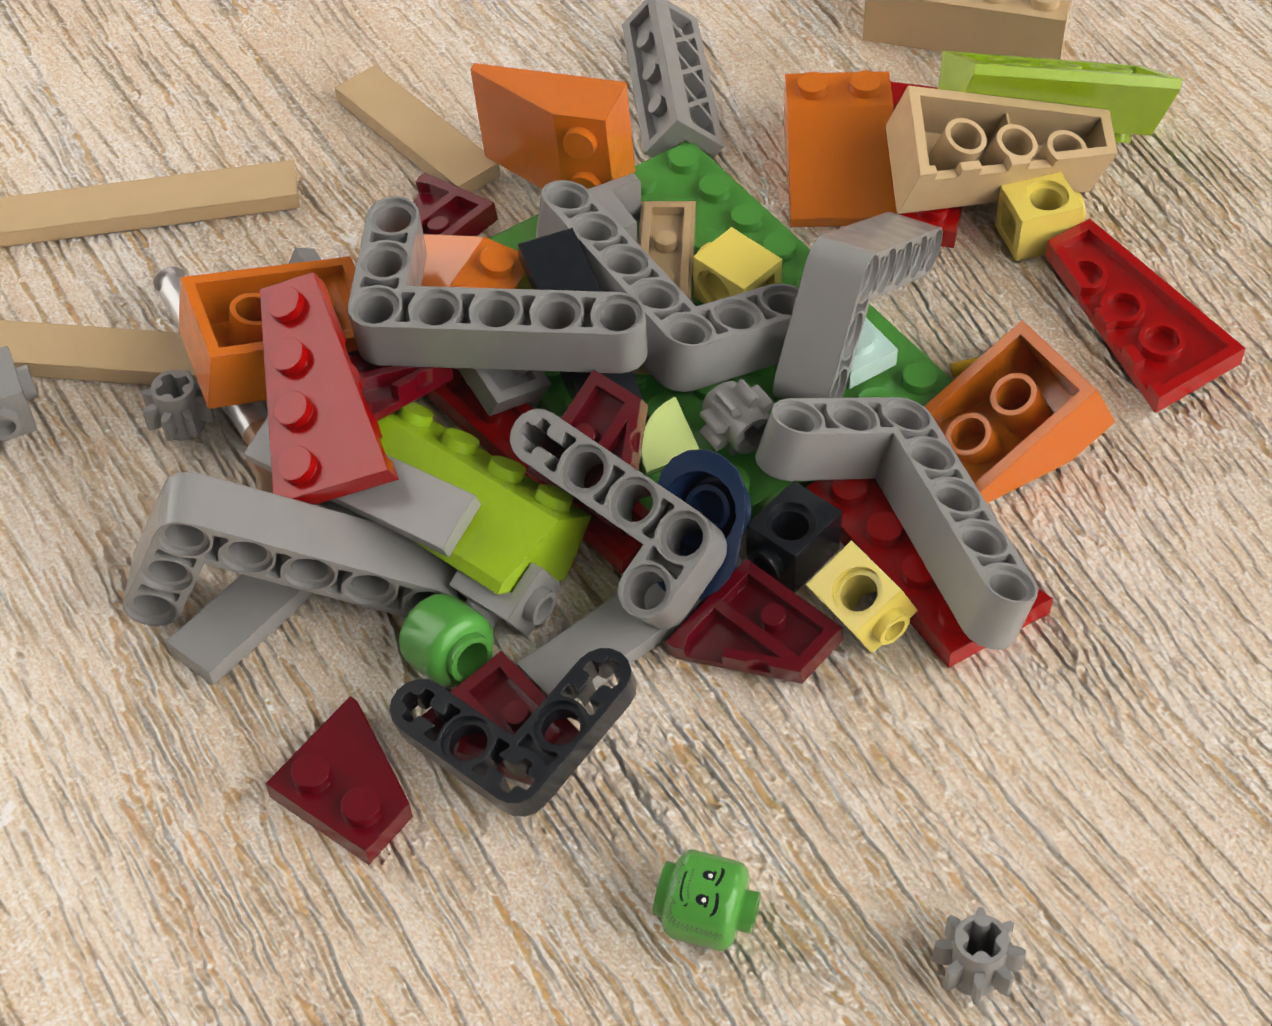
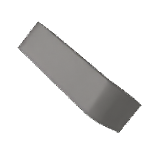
[510,409,727,629]

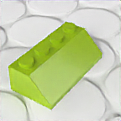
[938,51,1183,143]
[377,402,592,595]

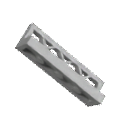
[622,0,724,158]

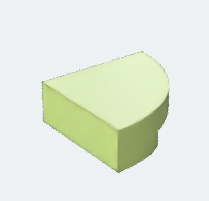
[639,397,699,476]

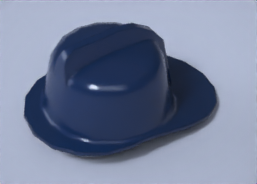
[657,449,751,600]

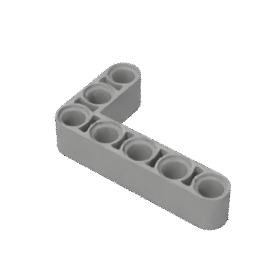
[536,180,799,392]
[348,196,648,373]
[773,211,943,400]
[755,397,1038,650]
[123,472,459,626]

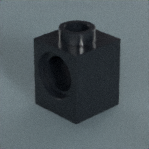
[746,481,842,593]

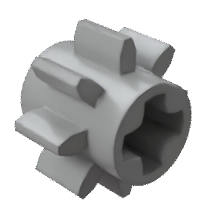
[141,370,215,441]
[700,379,774,455]
[932,907,1026,1004]

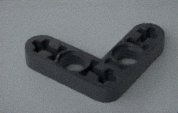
[389,648,637,817]

